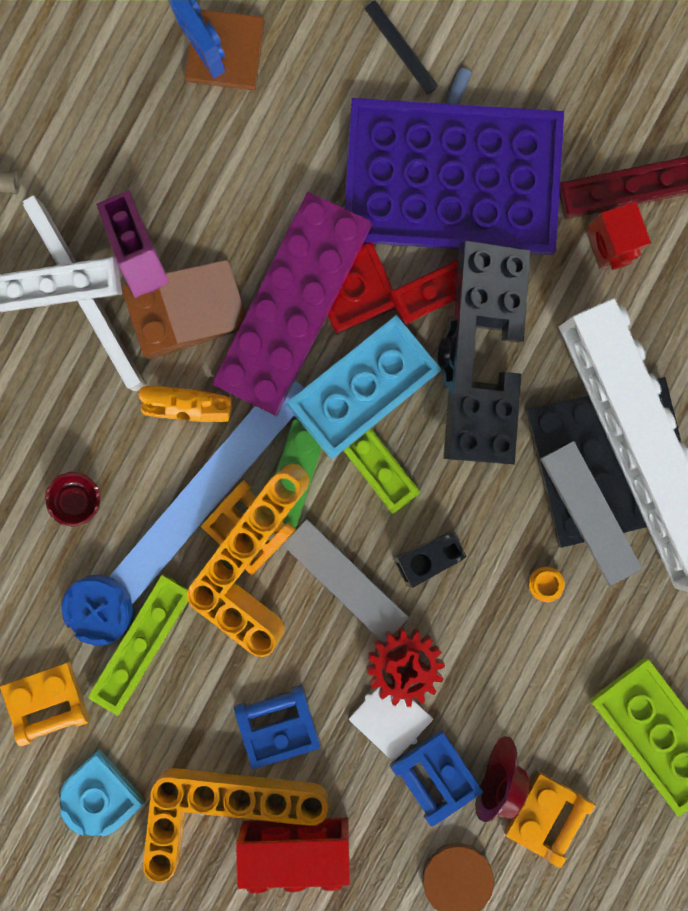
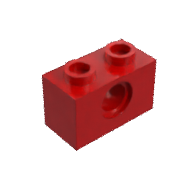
[585,201,651,271]

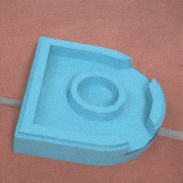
[60,749,146,836]

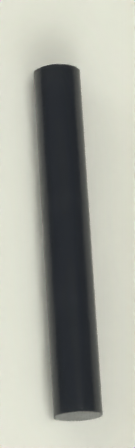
[365,0,438,94]

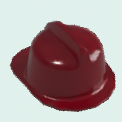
[475,736,530,822]

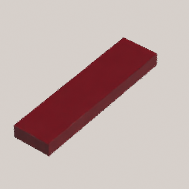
[559,156,688,220]

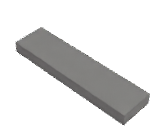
[540,441,642,586]
[282,519,409,643]

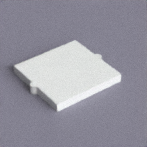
[348,676,434,762]

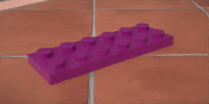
[212,191,373,416]

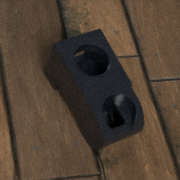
[393,530,467,588]

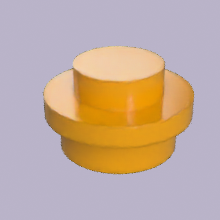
[528,566,565,602]

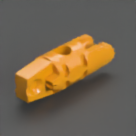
[139,385,232,422]

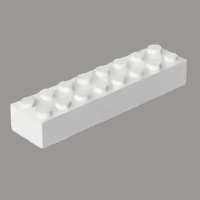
[559,298,688,592]

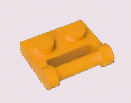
[200,480,296,575]
[0,661,89,747]
[504,771,596,868]

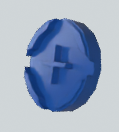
[61,574,133,646]

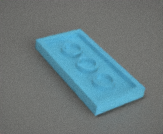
[286,315,442,460]

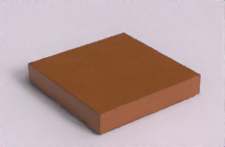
[185,9,265,91]

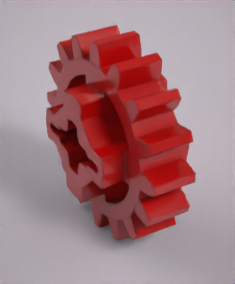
[366,627,445,707]

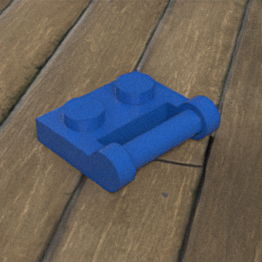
[234,685,321,770]
[390,730,483,826]

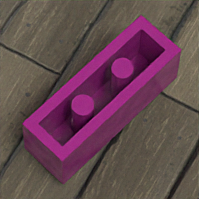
[96,190,169,298]

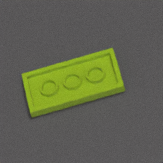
[589,657,688,817]

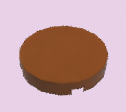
[422,842,494,911]

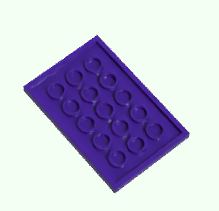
[345,98,564,255]

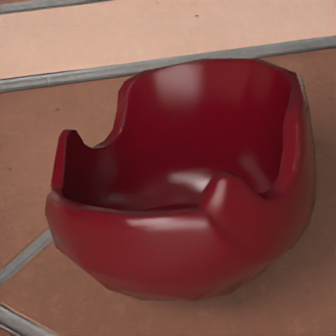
[45,471,100,527]

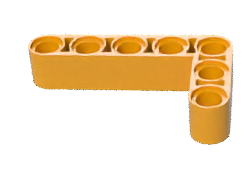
[187,464,309,657]
[143,768,328,883]

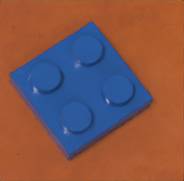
[168,0,225,79]

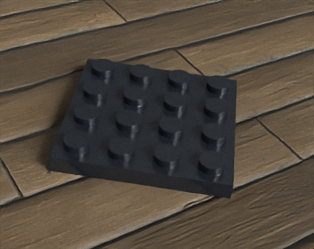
[526,377,681,548]

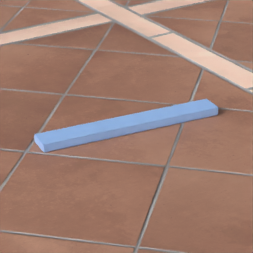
[109,380,304,605]

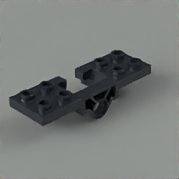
[438,241,530,465]

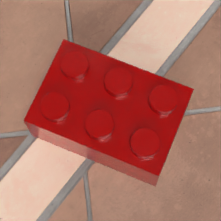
[236,817,350,894]

